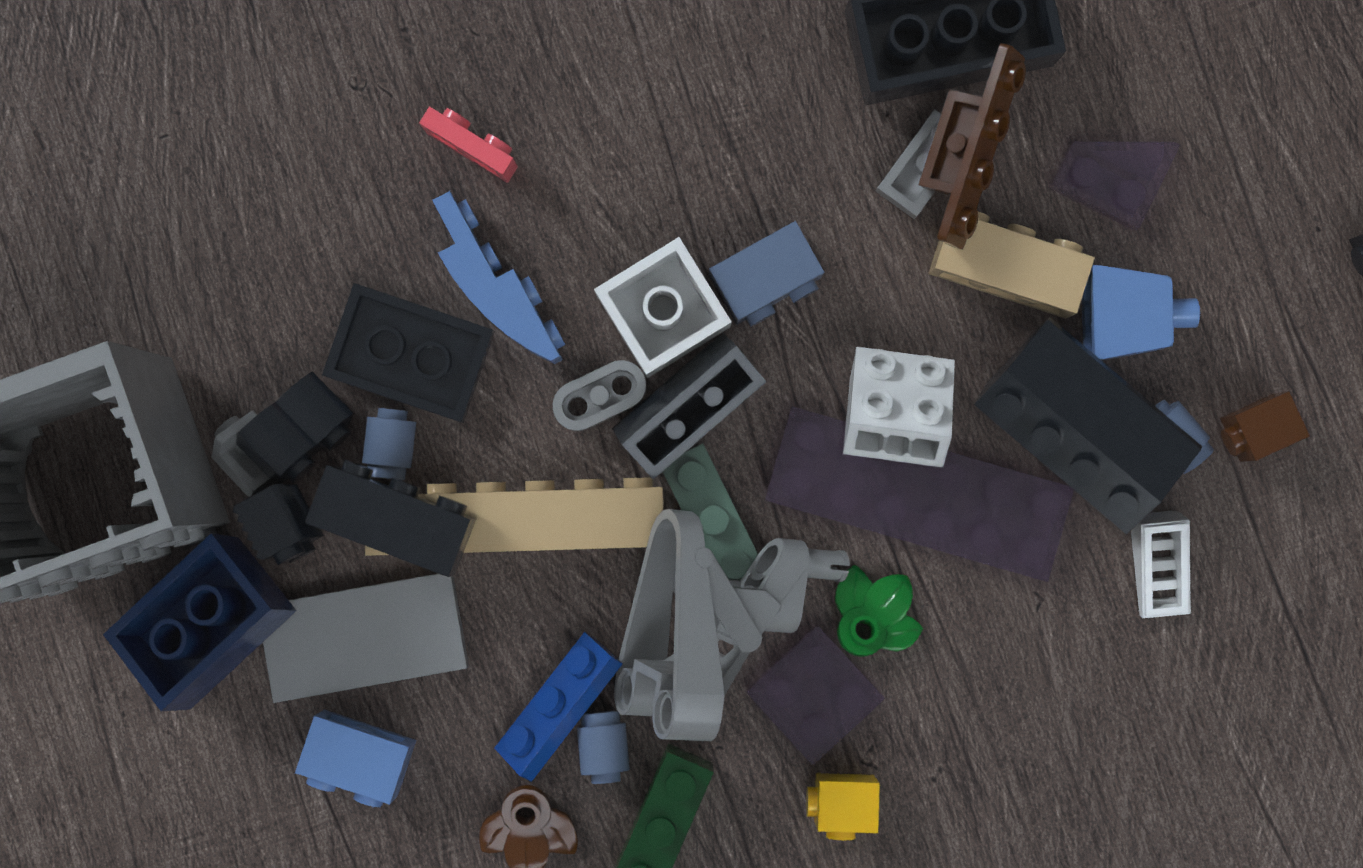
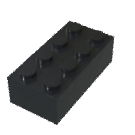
[844,0,1066,106]

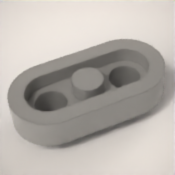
[553,360,646,431]

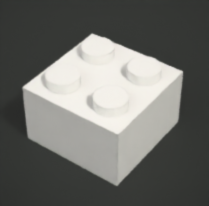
[594,237,732,378]

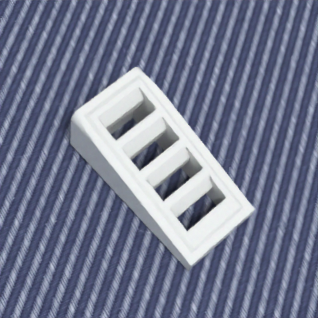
[1131,511,1191,618]

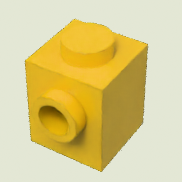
[806,773,880,841]

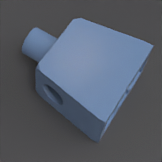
[1082,265,1200,361]

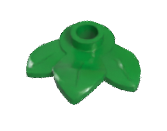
[834,565,923,657]

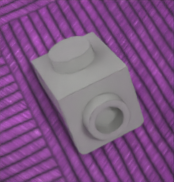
[211,410,273,497]

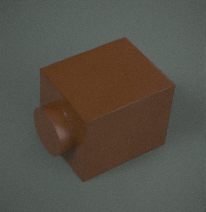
[1220,391,1310,462]

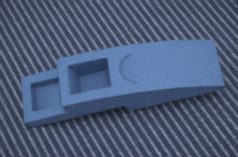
[432,191,565,364]

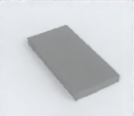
[263,573,469,703]

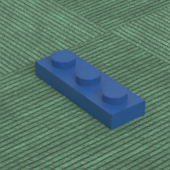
[494,632,623,782]

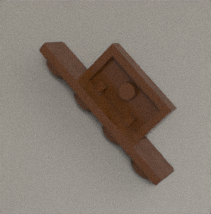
[918,43,1026,250]

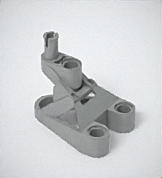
[614,509,850,741]

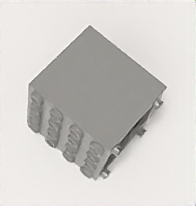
[0,341,230,604]

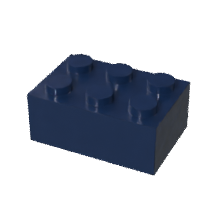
[103,533,297,711]

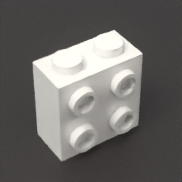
[843,347,955,468]

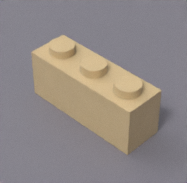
[928,211,1095,318]

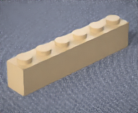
[365,478,664,556]

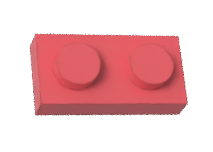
[419,106,518,183]

